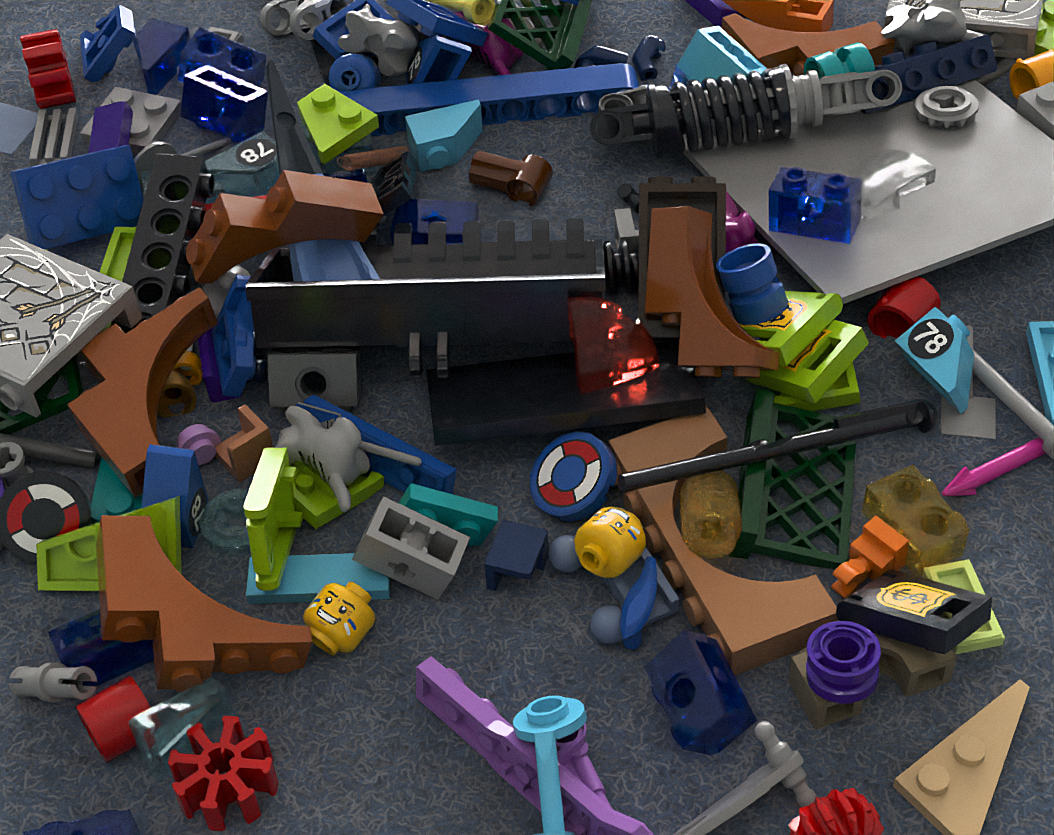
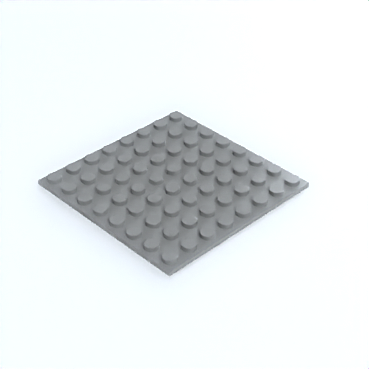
[683,52,1054,304]

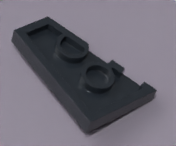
[370,150,418,227]

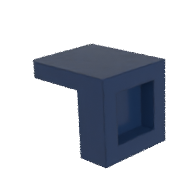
[484,520,549,591]

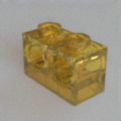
[862,464,970,577]

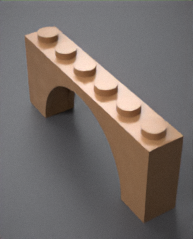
[608,406,838,677]

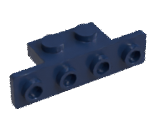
[861,34,997,114]

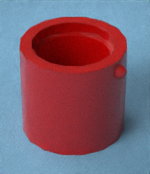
[867,276,941,339]
[75,675,161,764]

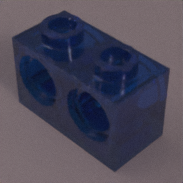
[178,27,267,106]

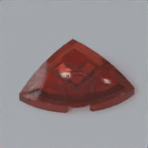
[567,297,659,393]

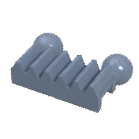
[548,535,679,644]

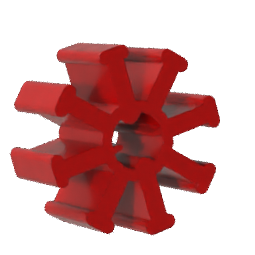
[20,29,76,109]
[168,716,279,831]

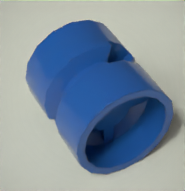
[716,243,788,325]

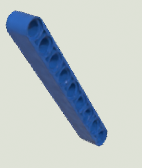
[338,63,639,137]

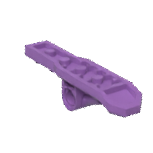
[416,656,654,835]

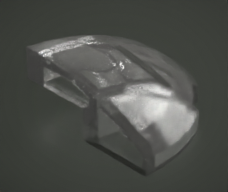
[851,150,936,223]

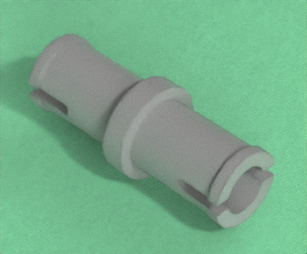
[9,662,97,703]

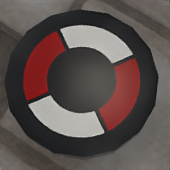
[0,471,91,564]

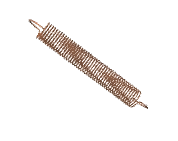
[337,146,408,170]

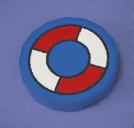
[530,432,617,522]

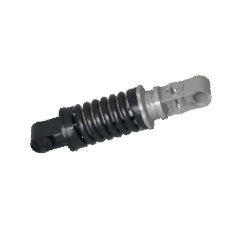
[589,64,902,158]

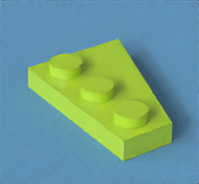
[36,496,182,591]

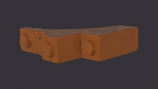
[67,287,218,498]
[96,515,312,692]

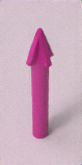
[942,437,1046,496]

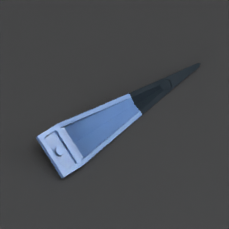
[266,59,380,281]

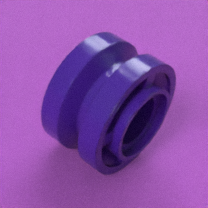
[806,621,881,704]

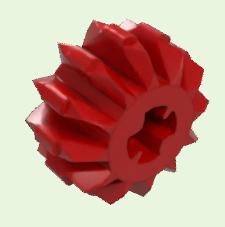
[788,788,884,835]

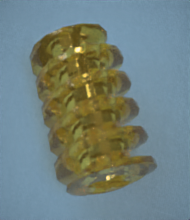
[679,470,743,559]

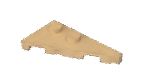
[893,679,1030,835]

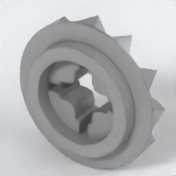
[914,86,979,129]

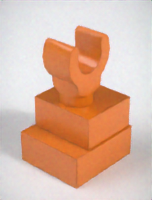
[831,515,909,599]

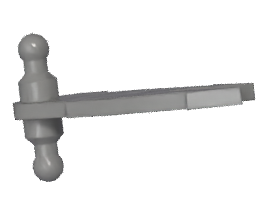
[673,721,817,835]

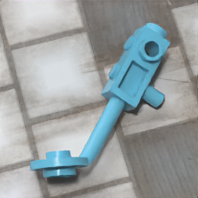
[513,695,587,835]

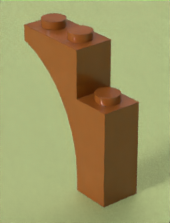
[722,13,895,76]
[186,170,384,284]
[645,206,780,378]

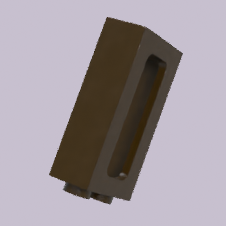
[638,176,726,341]

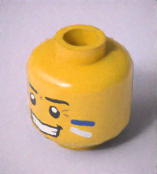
[574,506,646,578]
[303,581,375,656]

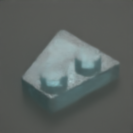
[128,677,233,781]

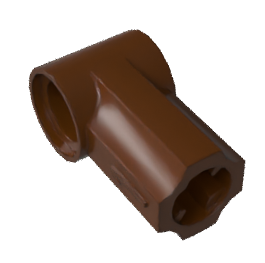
[469,150,553,206]

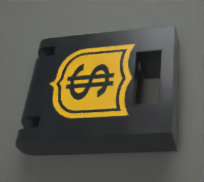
[836,570,992,654]

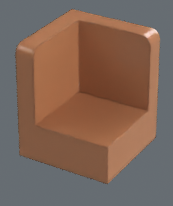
[215,404,273,483]

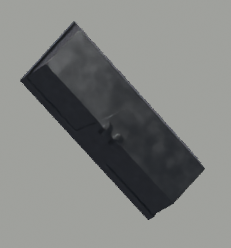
[245,218,606,379]

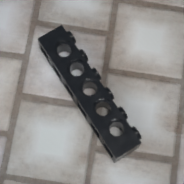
[110,153,215,334]

